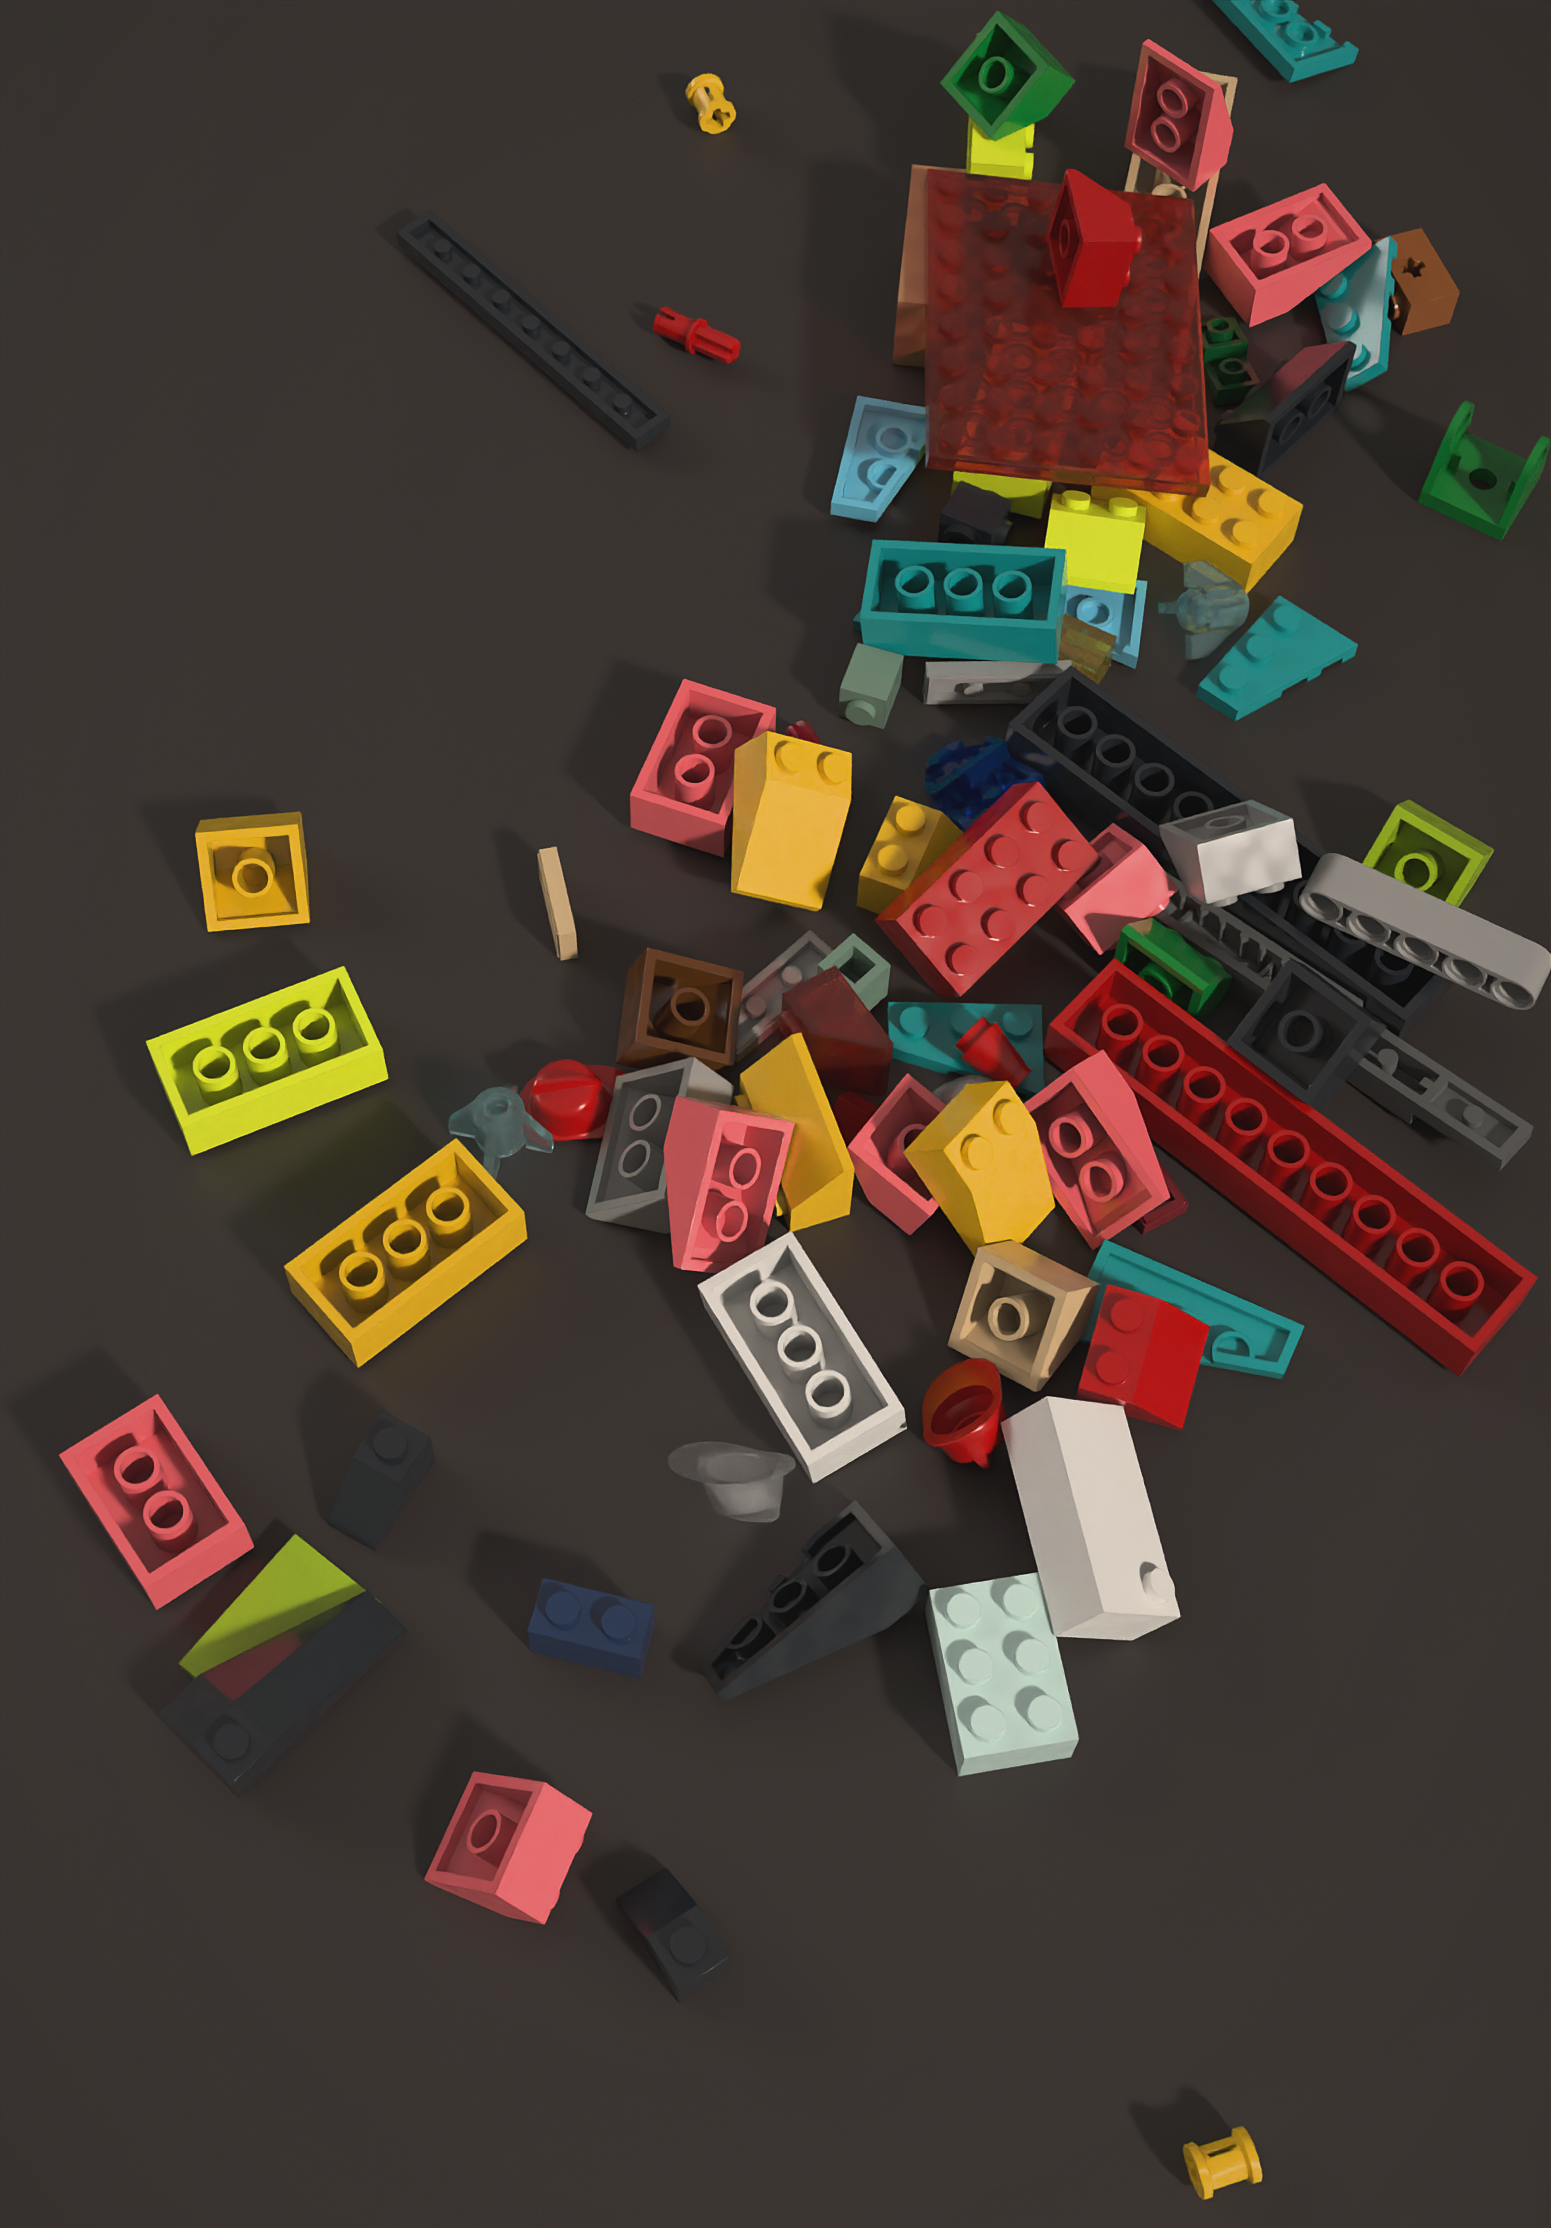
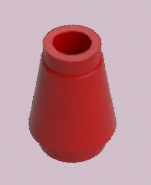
[954,1017,1032,1090]

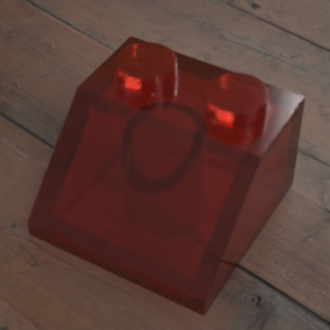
[777,965,893,1097]

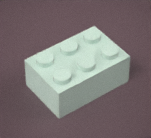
[925,1572,1079,1776]

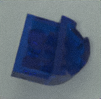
[923,736,1046,833]

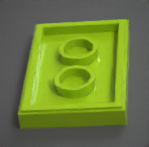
[179,1534,380,1679]

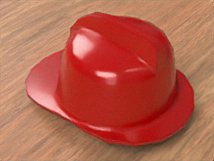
[518,1059,627,1142]
[922,1358,1008,1469]

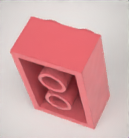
[630,679,776,858]
[59,1394,254,1610]

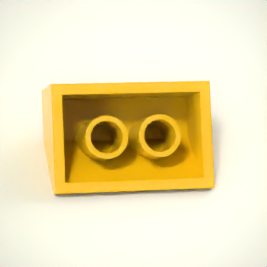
[733,1032,855,1232]

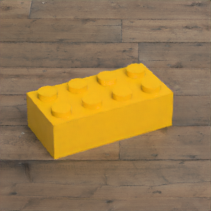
[1090,413,1303,599]
[284,1138,528,1368]

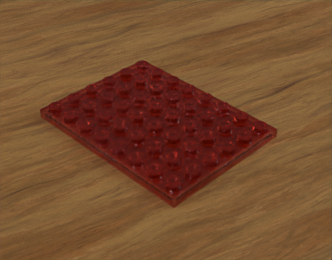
[924,168,1211,497]

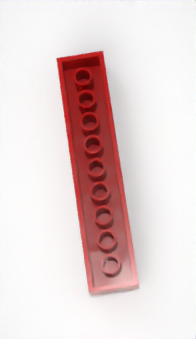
[1043,958,1538,1377]

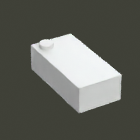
[697,1231,907,1484]
[1001,1396,1181,1641]

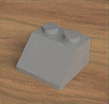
[1159,800,1302,907]

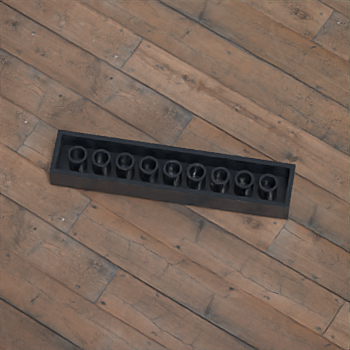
[1002,665,1454,1040]

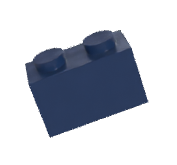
[527,1578,655,1679]

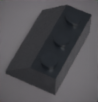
[1213,341,1357,479]

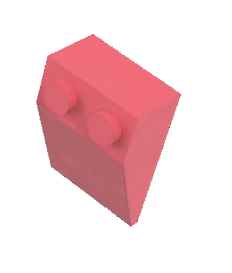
[1124,39,1234,192]
[1204,183,1372,328]
[1024,1050,1170,1250]
[663,1096,795,1273]

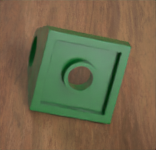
[1418,400,1551,541]

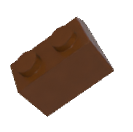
[616,947,744,1071]

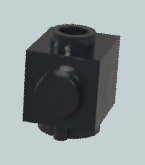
[937,480,1014,546]

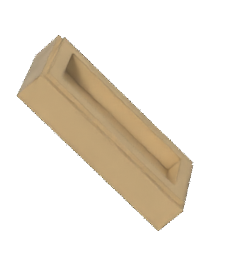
[537,847,578,961]

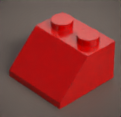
[1046,169,1142,308]
[1076,1284,1210,1431]

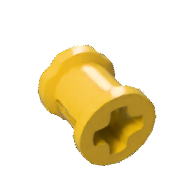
[685,73,736,134]
[1183,2126,1262,2200]

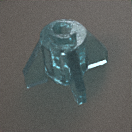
[1158,561,1249,660]
[448,1083,554,1180]

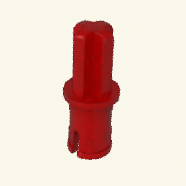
[653,306,741,364]

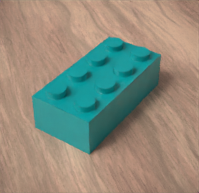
[860,540,1068,664]

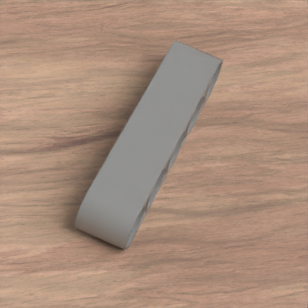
[1299,853,1551,1010]

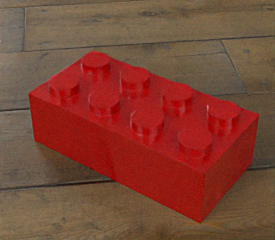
[874,781,1101,997]

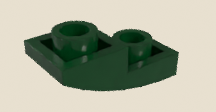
[1190,317,1261,405]

